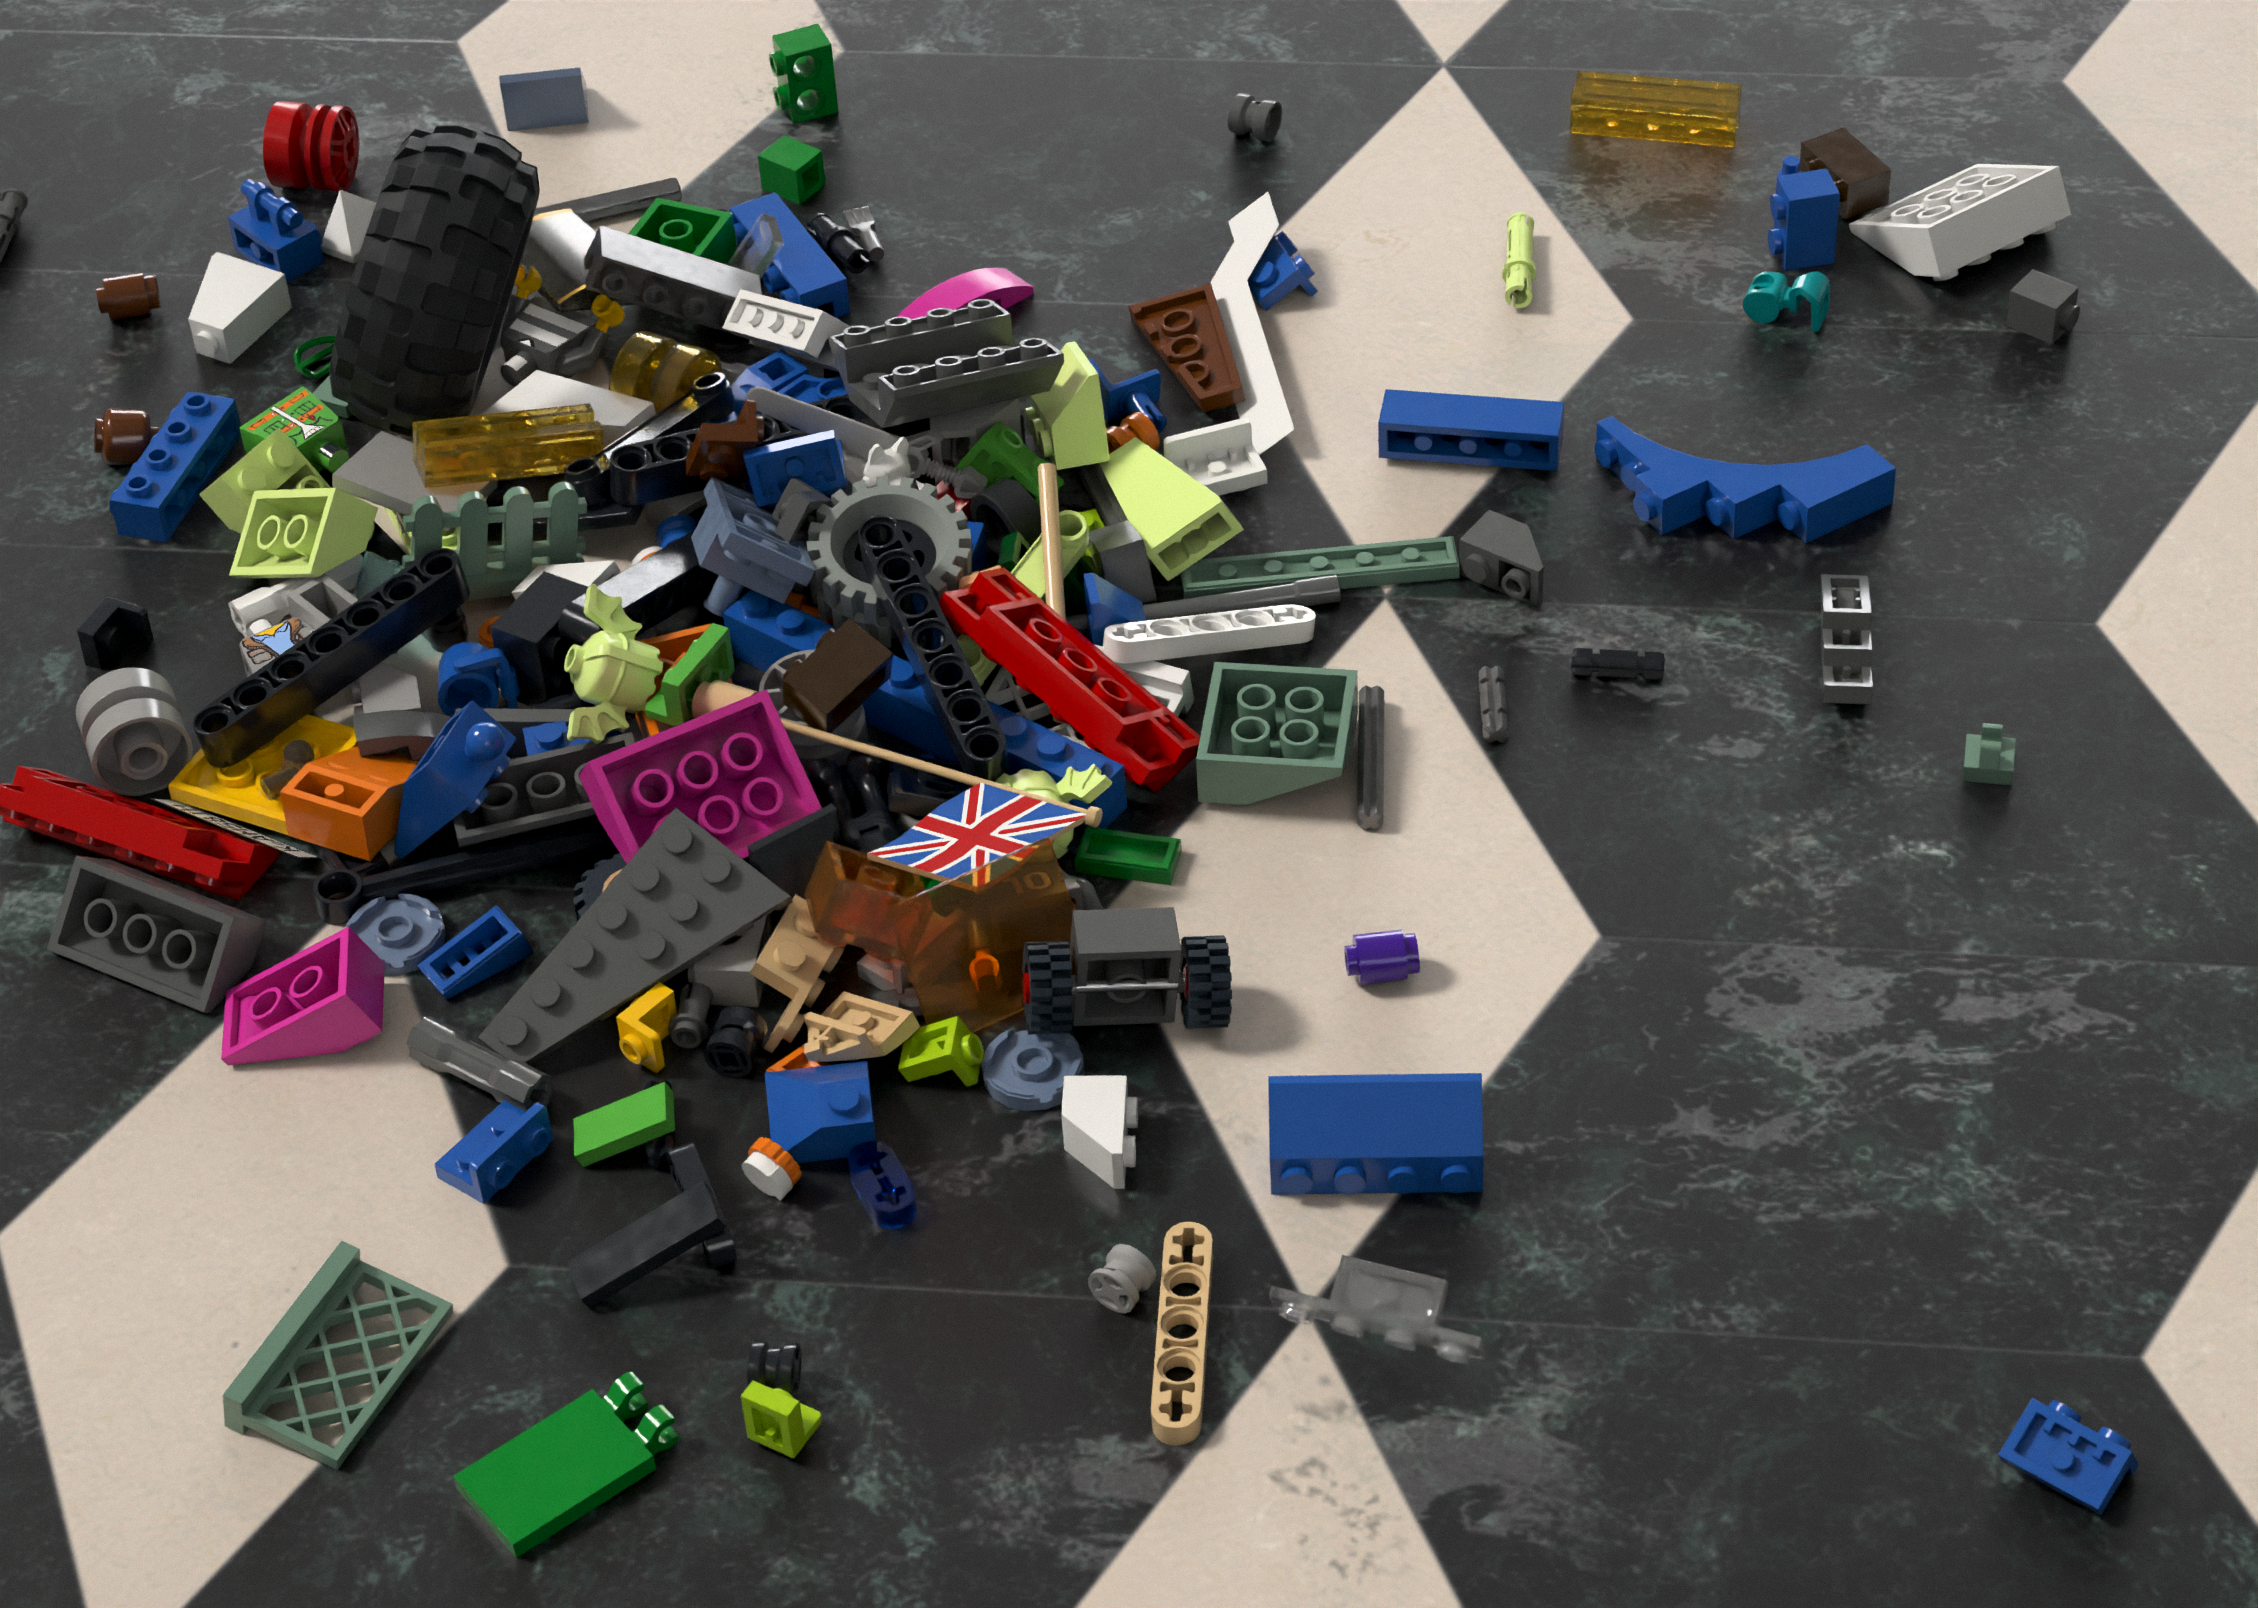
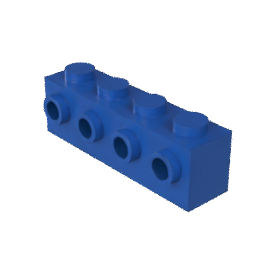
[1378,389,1564,471]
[109,391,241,543]

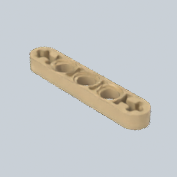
[1151,1221,1213,1446]

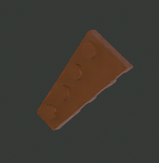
[1128,283,1246,412]

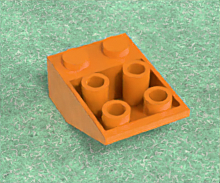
[280,746,420,861]

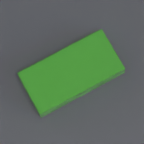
[574,1082,675,1167]

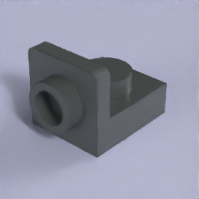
[772,478,832,542]

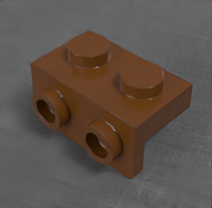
[686,400,764,481]

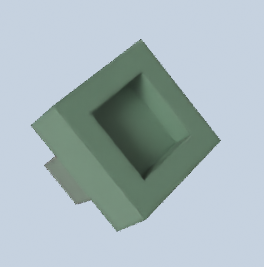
[1962,723,2016,785]

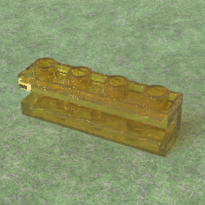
[1570,71,1742,147]
[413,403,603,488]

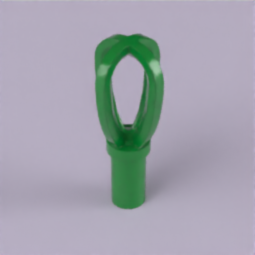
[294,335,336,379]

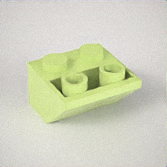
[199,428,331,534]

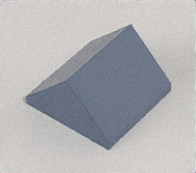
[499,67,588,131]

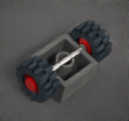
[1022,907,1232,1035]

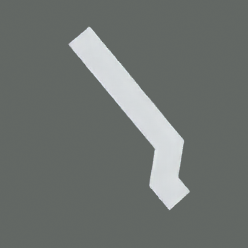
[1210,192,1295,455]

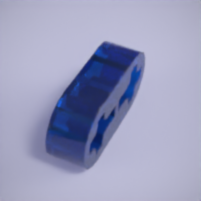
[848,1141,917,1229]

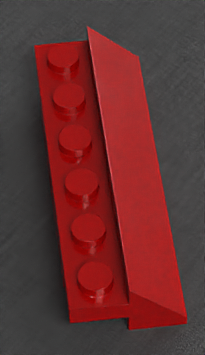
[938,568,1200,794]
[0,766,279,901]

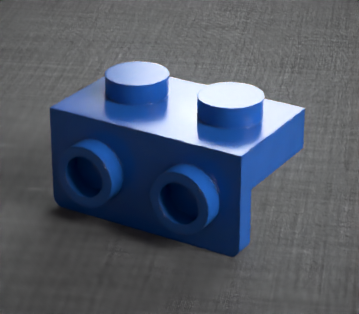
[1226,231,1318,311]

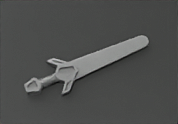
[747,386,988,499]

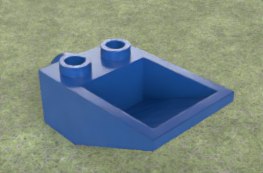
[394,700,517,859]

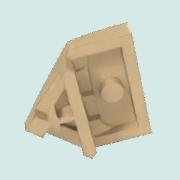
[803,991,920,1061]

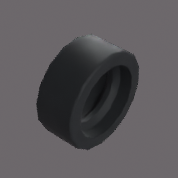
[970,478,1042,562]

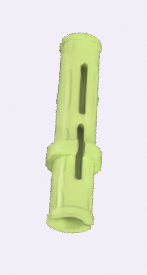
[1502,212,1536,308]

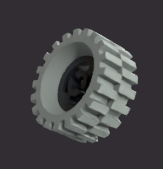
[807,476,972,648]

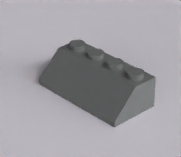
[452,732,635,849]
[47,856,267,1013]

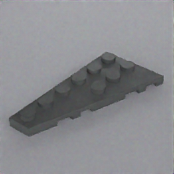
[478,808,793,1066]

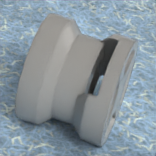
[1088,1244,1156,1313]

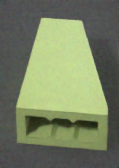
[1099,437,1244,581]

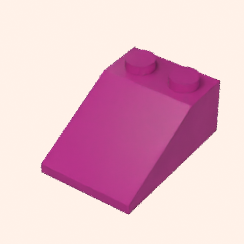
[221,927,385,1065]

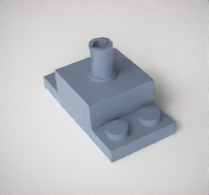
[691,476,815,618]

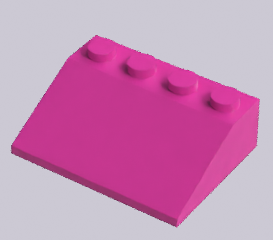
[579,689,822,864]

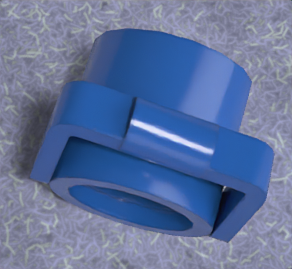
[438,642,520,717]

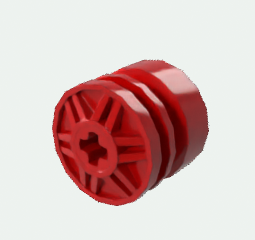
[263,101,359,192]

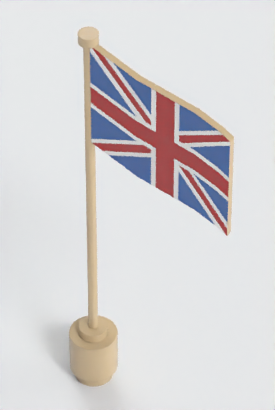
[692,680,1102,892]

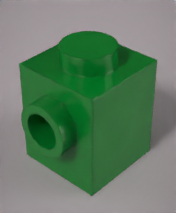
[758,135,826,205]

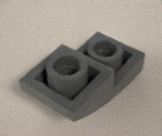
[352,710,451,761]

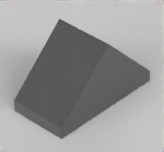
[1088,520,1157,605]

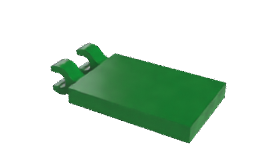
[453,1372,679,1558]

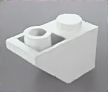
[1061,1076,1138,1189]

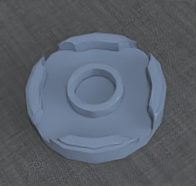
[346,894,446,976]
[982,1029,1085,1111]

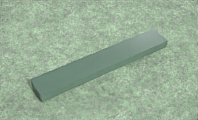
[1180,536,1460,599]

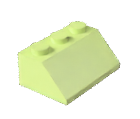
[1024,341,1110,470]
[229,488,378,579]

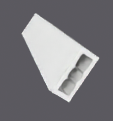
[479,370,656,459]

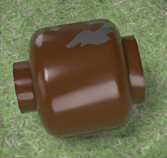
[94,408,159,466]

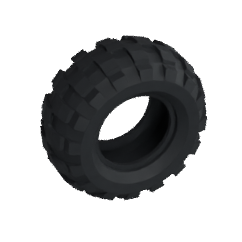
[330,124,540,439]

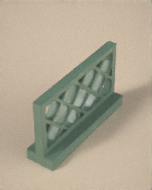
[223,1241,453,1470]

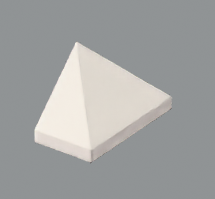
[321,190,376,264]

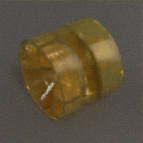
[609,331,722,413]

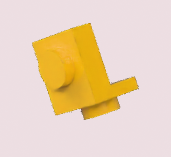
[616,982,677,1073]

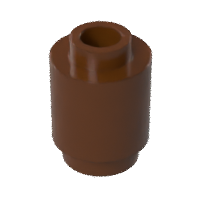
[96,272,161,321]

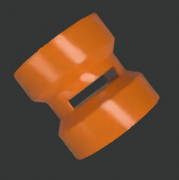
[1106,412,1160,454]

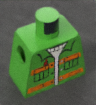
[239,386,349,473]

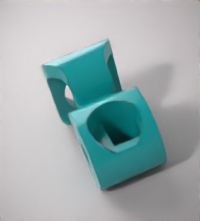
[1742,271,1830,332]

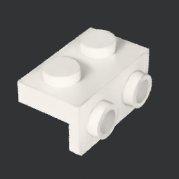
[1163,418,1268,496]

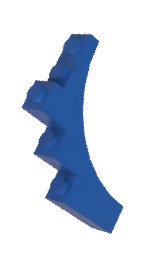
[1594,416,1896,543]

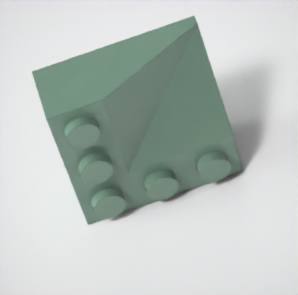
[1196,662,1358,805]

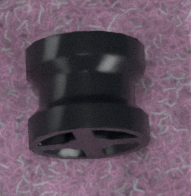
[747,1340,802,1398]

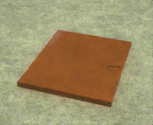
[886,837,1076,1033]

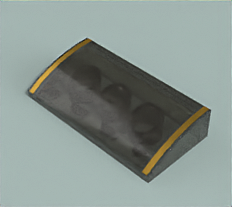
[521,208,636,313]

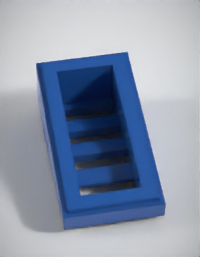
[417,905,533,1000]

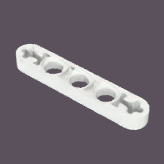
[1102,604,1316,664]

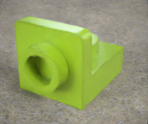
[898,1016,984,1087]
[741,1381,822,1459]

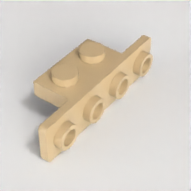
[749,888,865,1053]

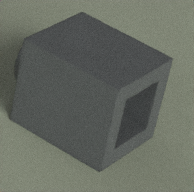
[2006,269,2080,344]

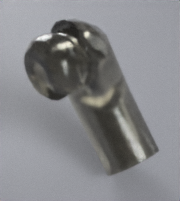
[260,739,315,801]

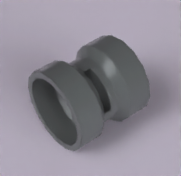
[1228,93,1283,142]

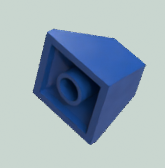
[765,1061,877,1163]

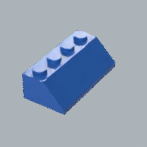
[1268,1073,1483,1195]

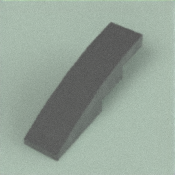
[1821,574,1873,704]

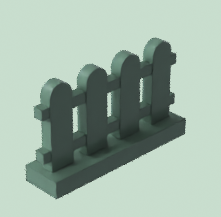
[398,482,587,600]

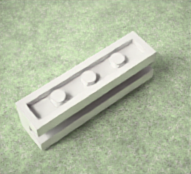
[722,289,851,372]

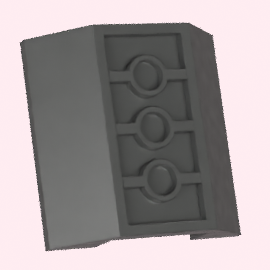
[829,299,1064,428]

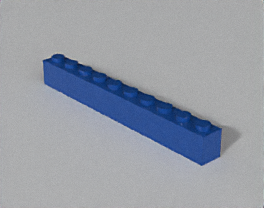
[723,590,1127,829]

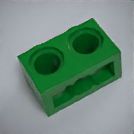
[769,24,839,124]

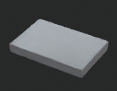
[332,431,498,532]

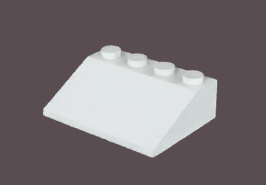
[1849,164,2071,281]

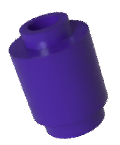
[1344,929,1420,985]

